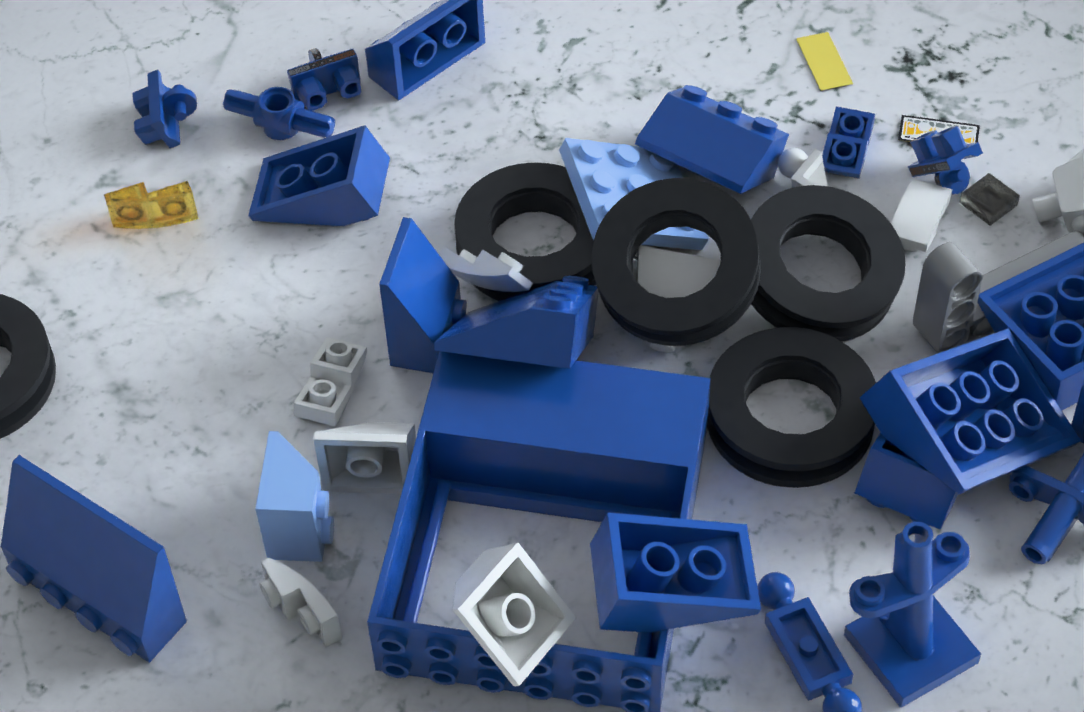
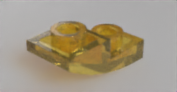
[103,181,199,229]

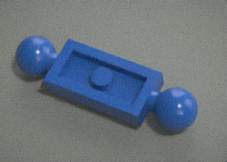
[757,572,862,712]

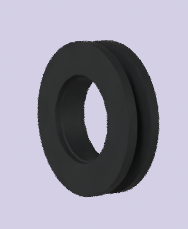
[454,162,596,301]
[592,178,761,346]
[751,185,906,341]
[0,294,56,439]
[707,327,876,488]

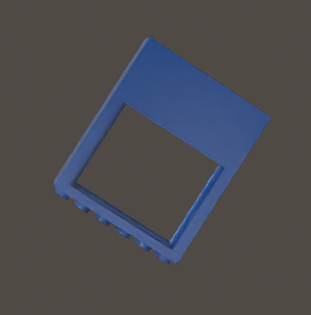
[367,351,711,712]

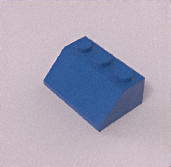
[365,0,485,101]
[635,85,789,194]

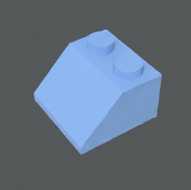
[256,431,334,562]

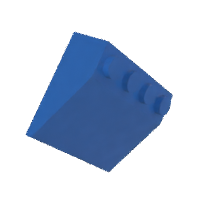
[977,243,1084,410]
[434,276,599,369]
[860,328,1081,494]
[1,455,187,663]

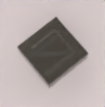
[959,173,1020,226]

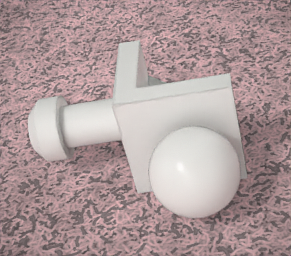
[778,148,828,188]

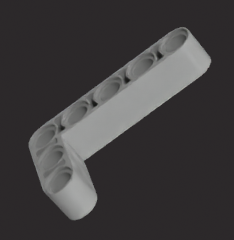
[912,231,1084,353]

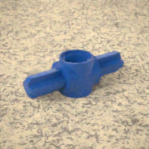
[223,87,335,140]

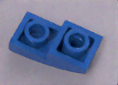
[822,106,875,178]

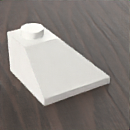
[313,421,416,494]
[453,542,577,686]

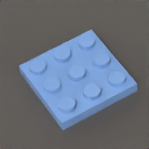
[559,138,709,250]

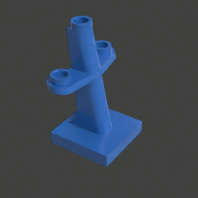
[1009,383,1084,565]
[844,521,981,708]

